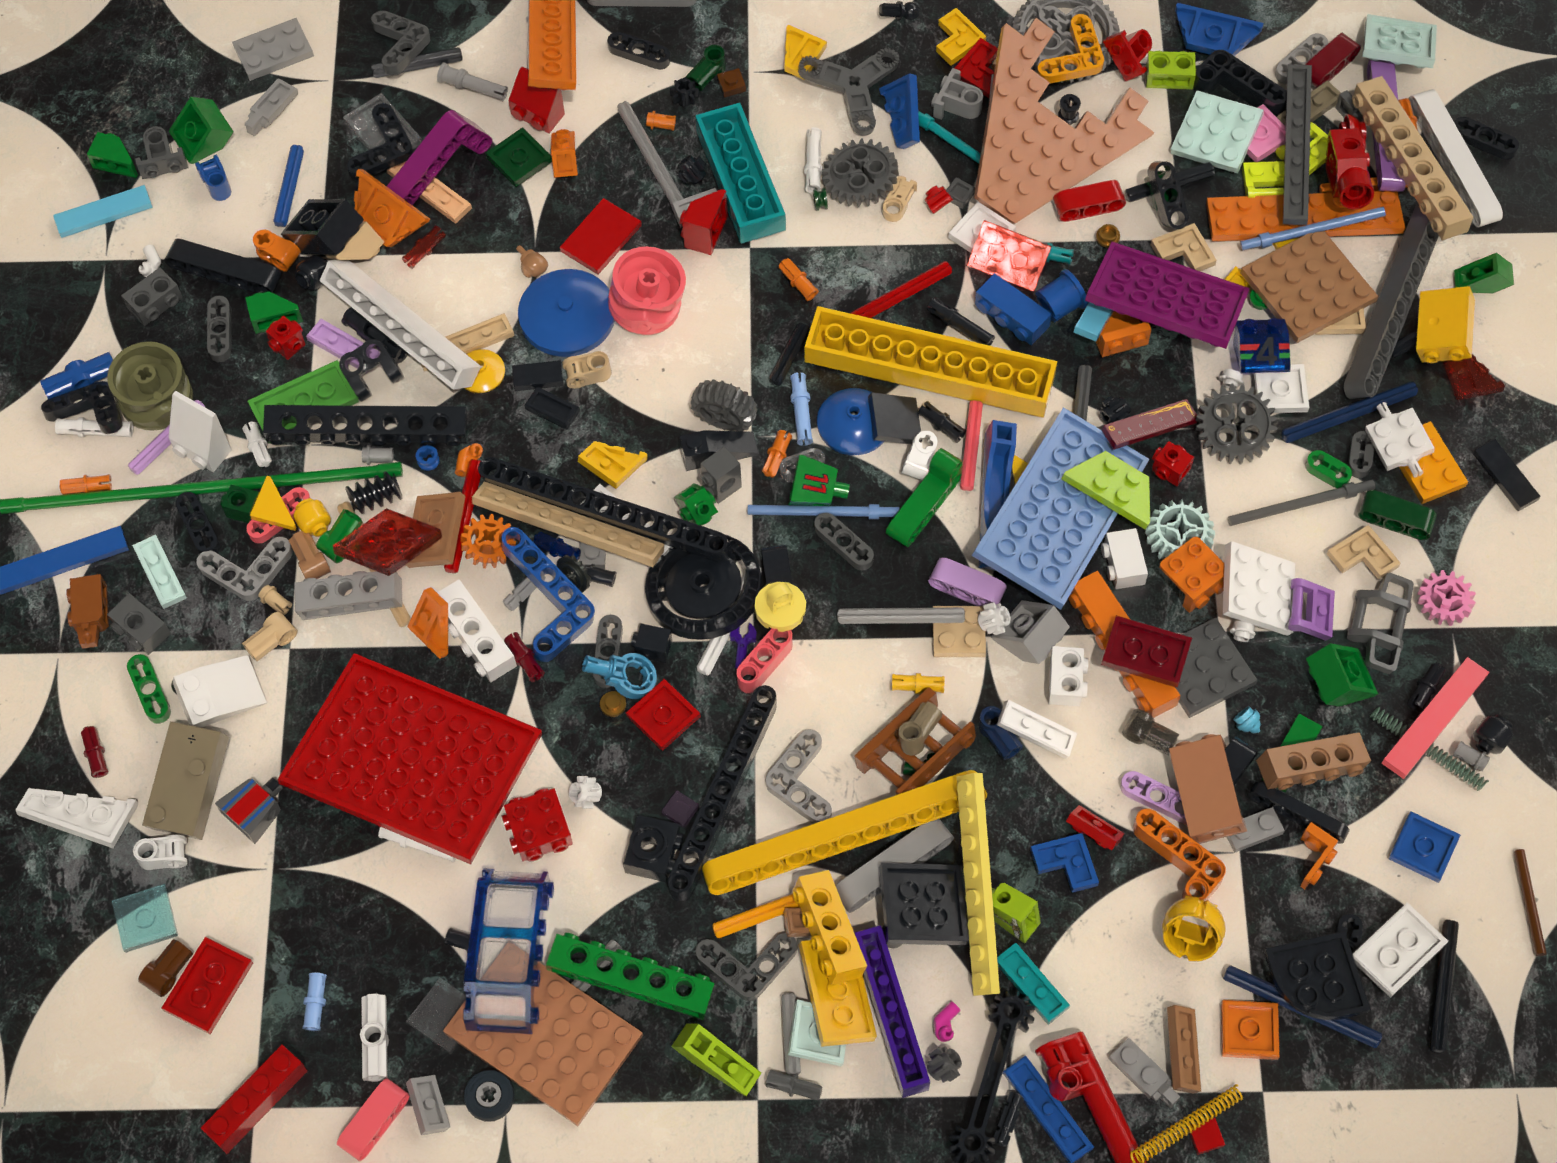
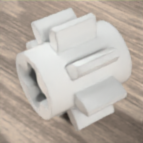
[978,602,1011,635]
[569,776,602,809]

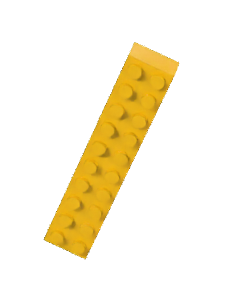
[805,306,1057,418]

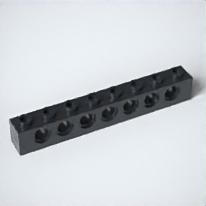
[263,405,467,446]

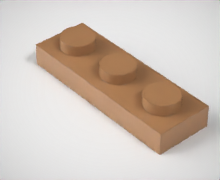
[1167,1005,1201,1094]

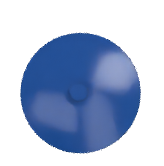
[518,269,615,357]

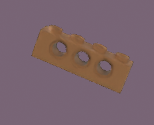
[1256,732,1371,790]

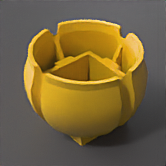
[1162,895,1226,961]

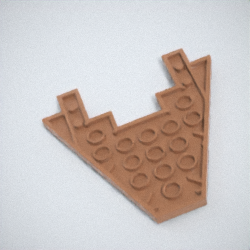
[974,18,1154,225]

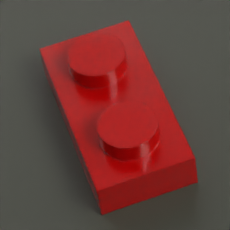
[1066,805,1125,850]

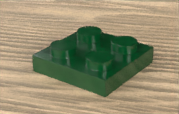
[486,127,552,187]

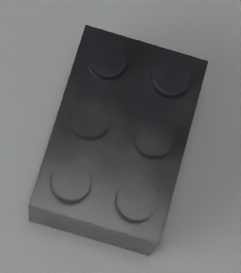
[281,199,364,255]

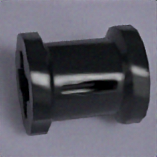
[1058,94,1081,125]

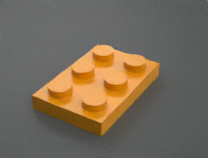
[1399,421,1468,504]

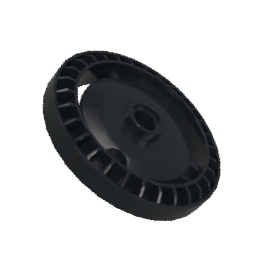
[645,534,763,640]

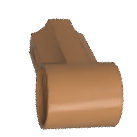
[289,531,331,579]

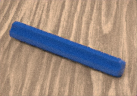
[273,145,304,227]

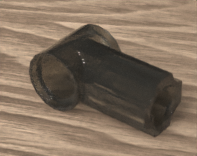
[1122,709,1179,756]

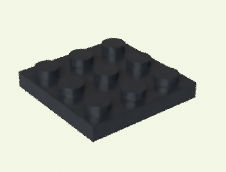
[879,863,969,945]

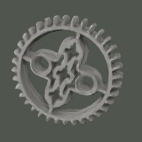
[1012,0,1120,83]

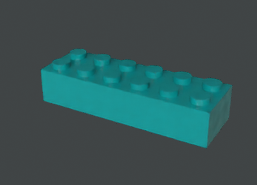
[695,103,786,244]

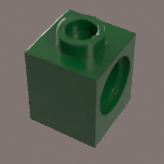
[221,485,259,523]

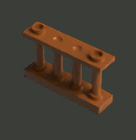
[854,687,976,795]

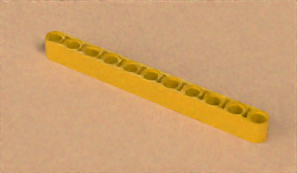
[702,770,987,895]

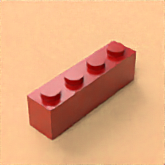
[201,1045,307,1154]

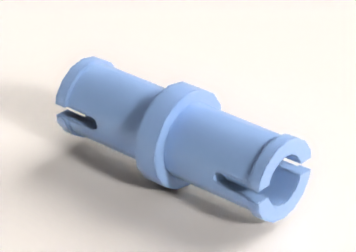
[302,973,327,1031]

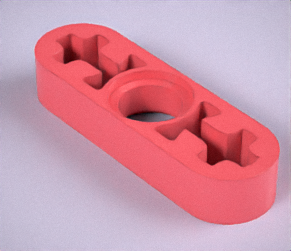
[247,487,310,543]

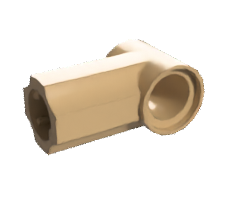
[242,612,297,661]

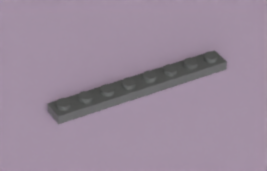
[1283,64,1312,225]

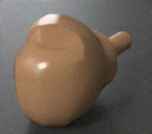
[516,245,548,278]

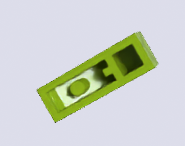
[671,1024,761,1096]

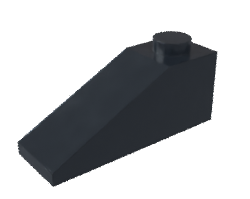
[679,430,759,471]

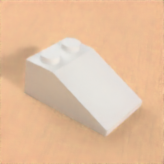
[169,391,231,473]
[173,655,267,728]

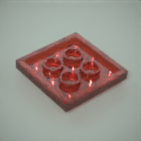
[333,508,442,576]

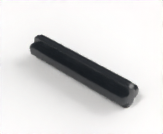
[769,322,809,386]

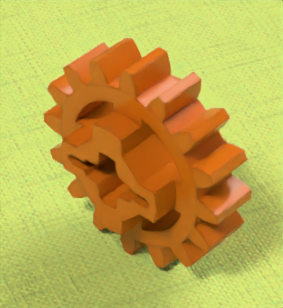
[461,514,516,569]

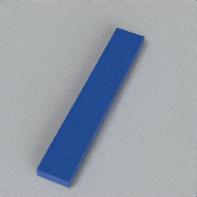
[0,526,129,595]

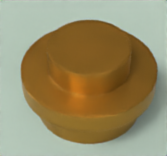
[1096,224,1120,248]
[600,691,626,717]

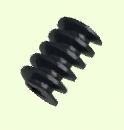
[345,471,402,514]

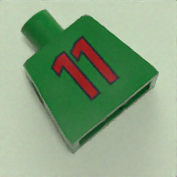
[788,455,850,506]

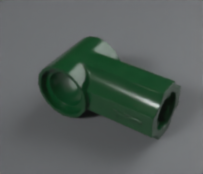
[686,45,726,91]

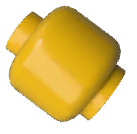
[293,498,331,537]

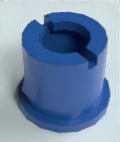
[1035,269,1088,323]

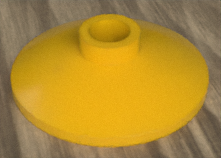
[465,349,505,393]

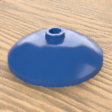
[817,388,885,455]

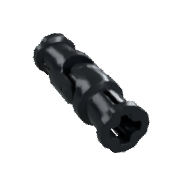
[341,307,408,364]

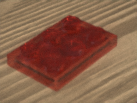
[966,220,1052,292]

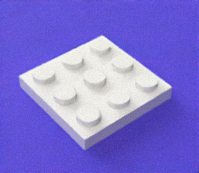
[1222,541,1295,636]

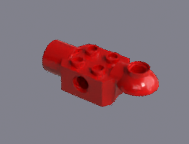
[1326,114,1374,209]

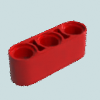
[1053,180,1126,222]

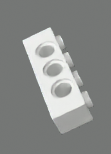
[437,579,517,683]

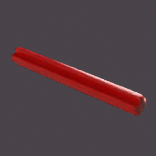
[850,261,952,318]
[444,459,481,574]

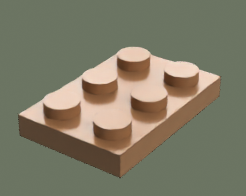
[404,492,465,568]

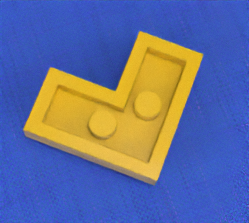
[936,8,986,65]

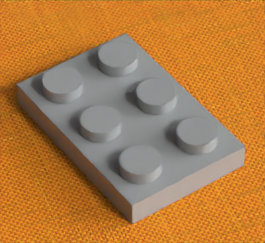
[232,18,314,81]

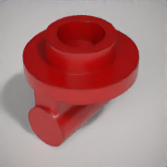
[924,185,953,214]

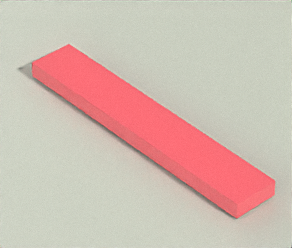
[1382,657,1489,779]

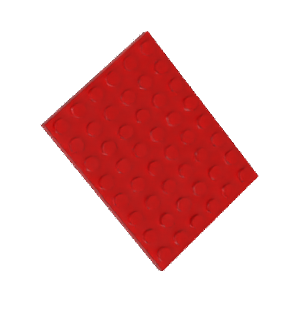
[278,653,542,865]

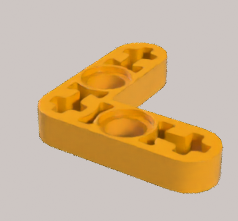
[1037,14,1104,83]

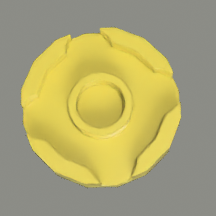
[755,582,806,632]

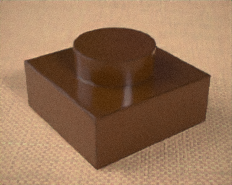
[717,68,746,98]

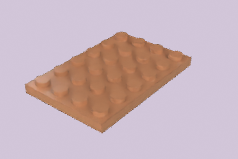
[443,942,643,1127]

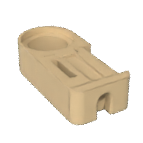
[882,176,917,222]

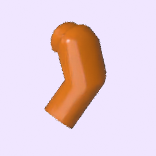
[455,443,483,477]

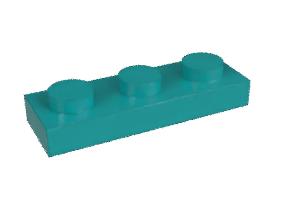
[997,943,1070,1025]

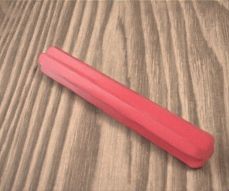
[960,400,983,491]

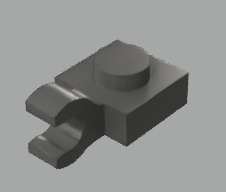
[1335,90,1364,122]

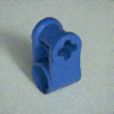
[195,154,232,201]

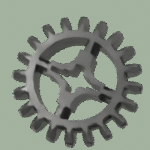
[690,379,758,431]

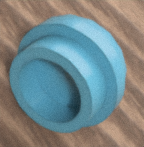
[1234,706,1261,734]

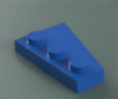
[879,73,920,149]

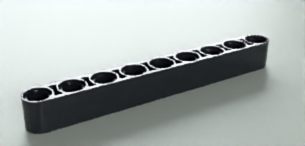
[668,685,777,902]

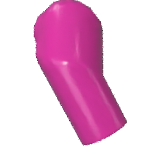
[933,1001,961,1042]

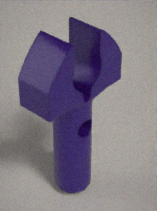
[730,622,757,669]

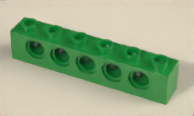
[546,933,715,1020]

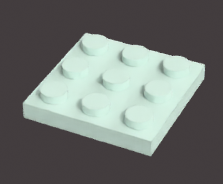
[1362,14,1437,68]
[1171,91,1264,174]

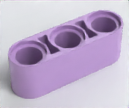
[928,558,1007,606]

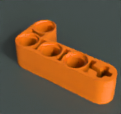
[1133,809,1226,901]

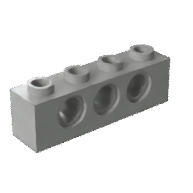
[295,568,402,620]

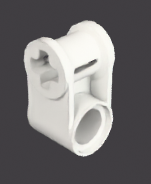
[901,431,937,481]
[133,835,187,870]

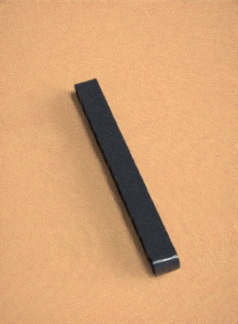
[478,457,732,562]

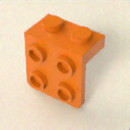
[1095,311,1152,357]
[1160,537,1225,613]

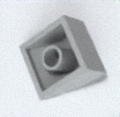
[991,600,1070,664]

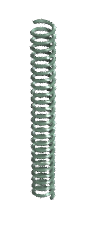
[1370,707,1489,791]

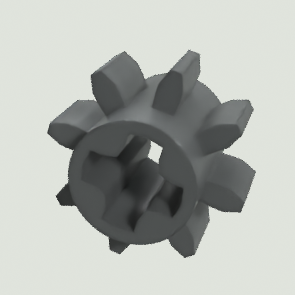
[927,1047,962,1083]

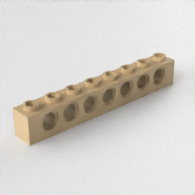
[1352,76,1473,240]

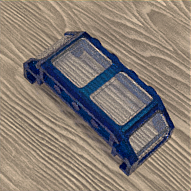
[463,868,554,1034]

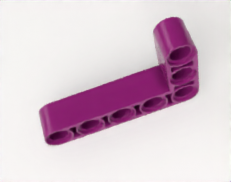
[386,110,492,205]

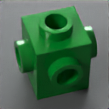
[674,483,718,525]

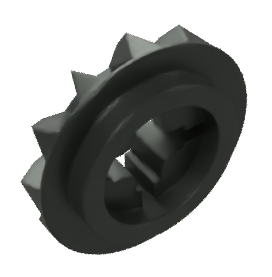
[557,554,591,593]

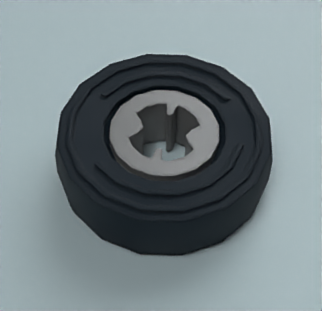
[464,1070,514,1122]

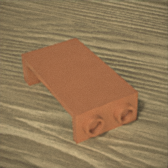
[1169,734,1247,844]

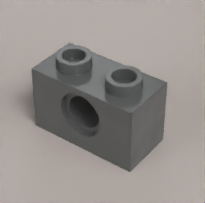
[700,446,742,504]
[107,593,171,655]

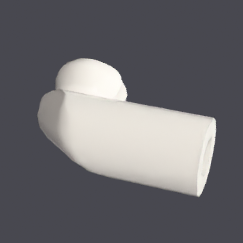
[139,245,161,277]

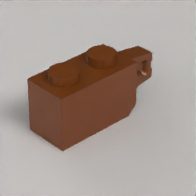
[66,574,109,649]

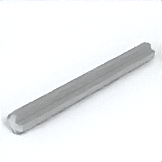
[837,607,965,624]

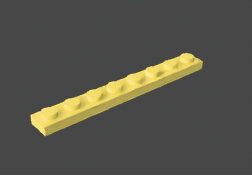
[957,773,1000,996]

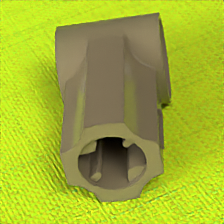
[899,702,942,756]

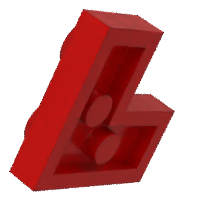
[954,37,998,98]

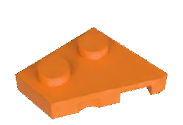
[407,587,448,659]

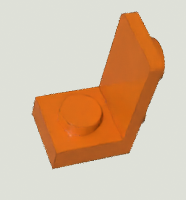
[551,129,578,177]
[1300,822,1338,890]

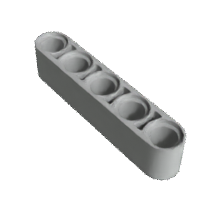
[836,819,954,913]

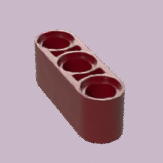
[1305,32,1361,88]

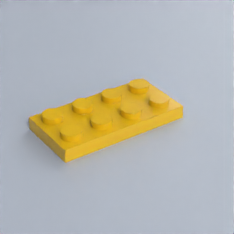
[799,940,877,1047]

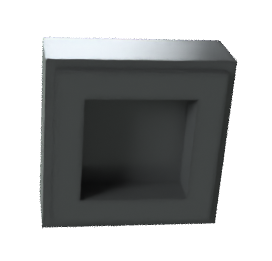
[946,177,975,209]

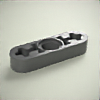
[207,296,232,362]
[814,513,874,571]
[593,614,623,688]

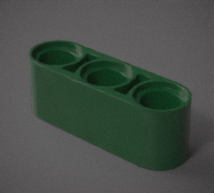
[1358,490,1437,540]

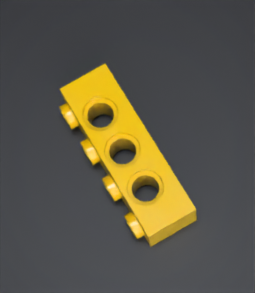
[792,870,867,985]

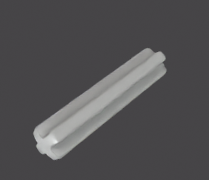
[781,993,801,1076]

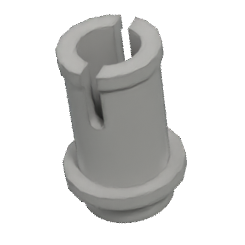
[362,445,394,465]
[1453,741,1490,771]

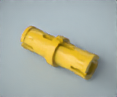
[892,673,945,694]

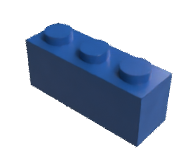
[975,273,1052,345]

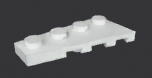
[16,788,138,848]

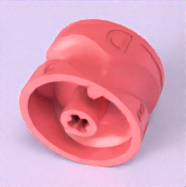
[608,246,686,335]

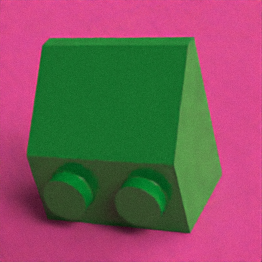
[169,97,234,164]
[1306,643,1378,707]

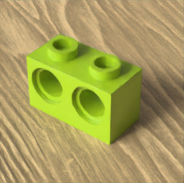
[1146,50,1196,89]

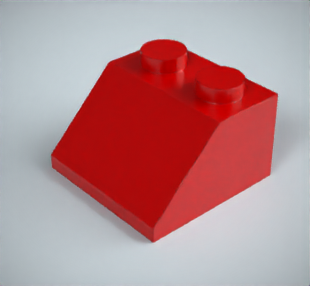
[508,67,565,134]
[680,189,728,255]

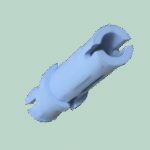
[790,373,813,446]

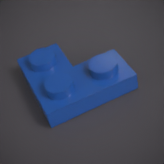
[1030,833,1099,893]

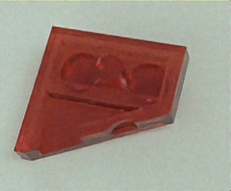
[1443,354,1505,400]

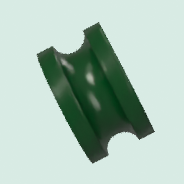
[813,188,828,211]

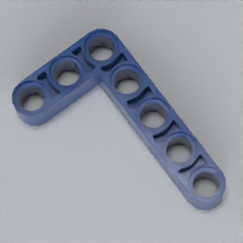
[501,527,595,662]

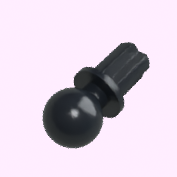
[879,1,920,20]

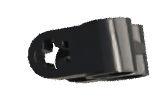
[339,339,404,402]

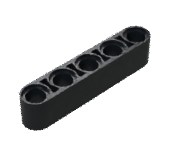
[164,238,282,293]

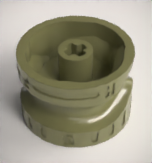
[107,342,193,431]

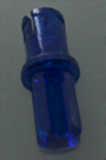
[533,532,581,561]

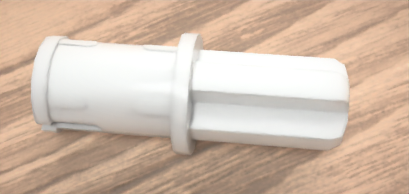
[242,422,272,467]

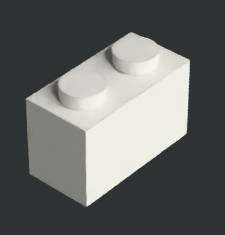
[1101,528,1148,589]

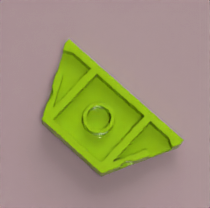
[1061,451,1150,529]

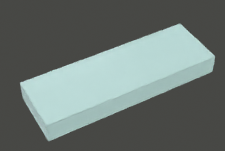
[132,535,187,609]

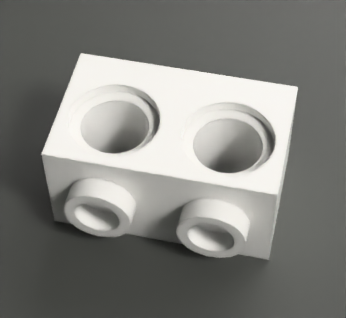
[1049,646,1088,707]

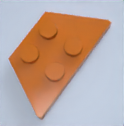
[354,169,430,247]

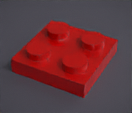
[626,679,701,751]

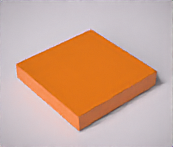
[1221,1000,1279,1060]

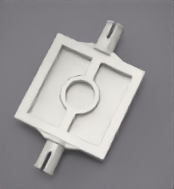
[1366,402,1435,478]

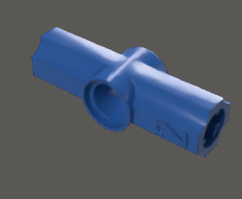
[40,352,113,399]

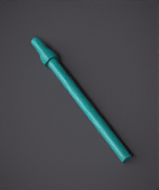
[918,111,981,164]

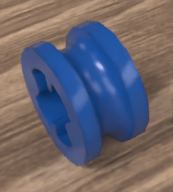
[416,445,440,471]

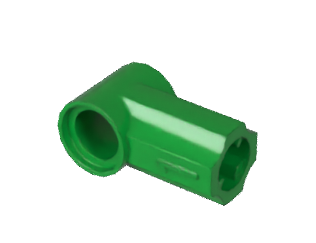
[316,509,363,564]

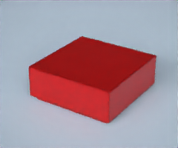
[1188,1118,1225,1155]

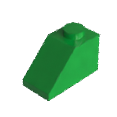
[87,132,138,178]
[1454,252,1514,294]
[245,291,303,334]

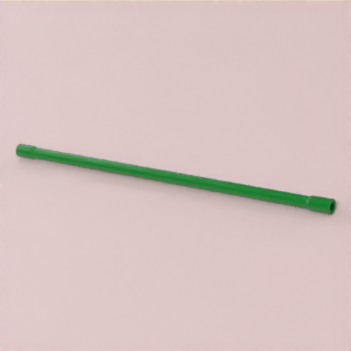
[0,462,403,514]

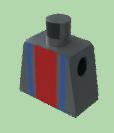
[215,777,283,844]

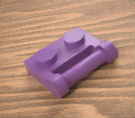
[1288,578,1335,641]

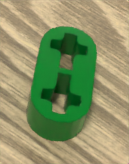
[1305,450,1352,488]

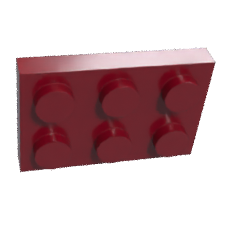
[1101,615,1192,688]

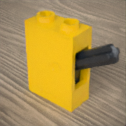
[1392,286,1475,363]

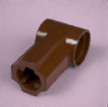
[138,939,193,997]

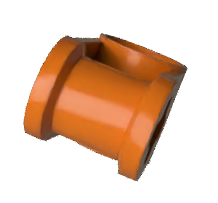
[253,229,301,271]

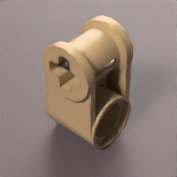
[562,351,612,389]

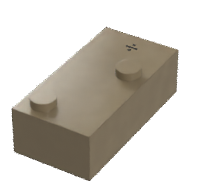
[142,721,229,840]

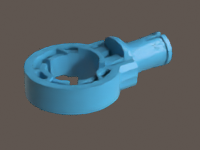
[582,653,657,699]

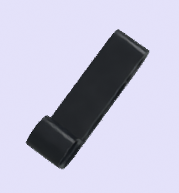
[1193,50,1287,117]

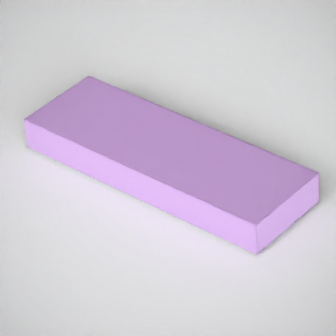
[306,319,380,374]

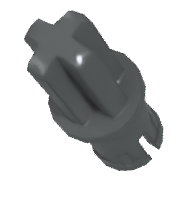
[766,1069,822,1100]

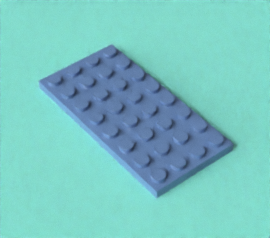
[972,407,1149,610]

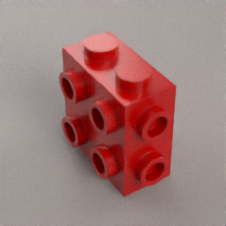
[502,788,573,862]

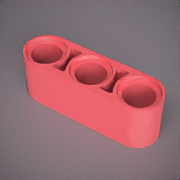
[737,628,793,693]
[337,1078,410,1161]

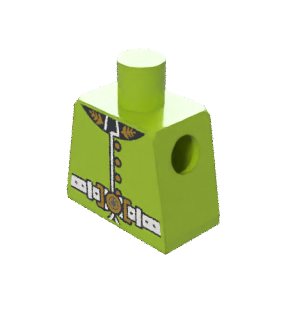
[992,883,1041,943]

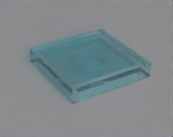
[112,884,178,953]

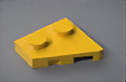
[784,25,827,80]
[578,441,648,489]

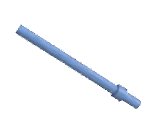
[1240,207,1386,251]
[748,504,899,519]

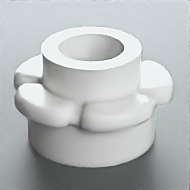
[1219,369,1244,389]
[1230,621,1256,642]

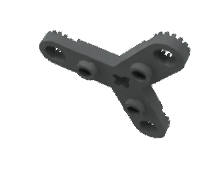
[798,48,899,135]

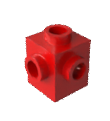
[266,316,306,360]
[1152,441,1194,486]

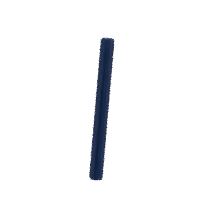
[1281,382,1418,443]
[1223,965,1382,1048]

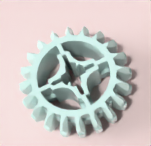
[1145,499,1215,560]

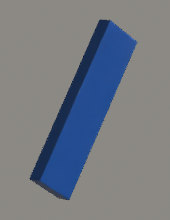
[1003,1056,1094,1163]

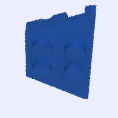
[1175,3,1264,56]

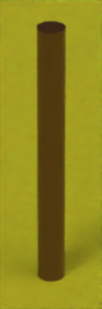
[1514,849,1547,956]

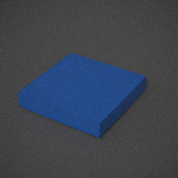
[1388,811,1461,883]

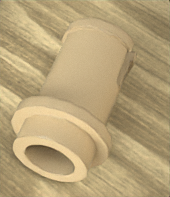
[258,585,292,615]

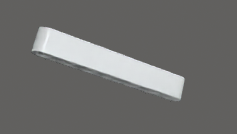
[1409,89,1503,227]

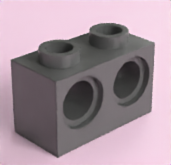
[121,267,183,326]

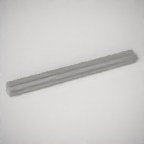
[617,101,684,205]

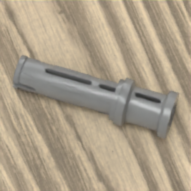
[437,62,508,101]

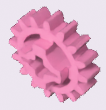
[1417,570,1476,626]

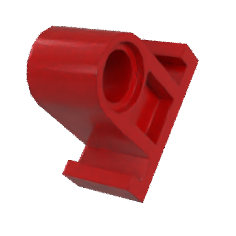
[1103,29,1152,81]

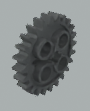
[822,138,899,207]
[1195,383,1278,465]

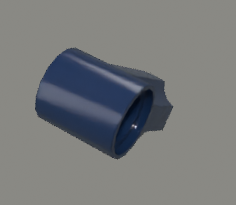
[979,706,1023,760]

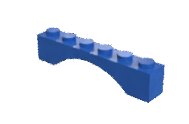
[978,420,1017,570]

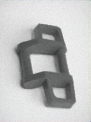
[1347,573,1414,674]

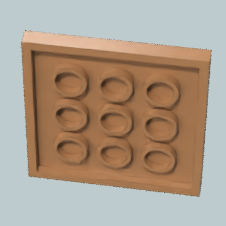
[1240,231,1378,343]

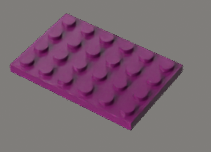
[1085,242,1250,349]

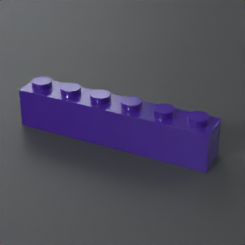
[854,925,930,1098]

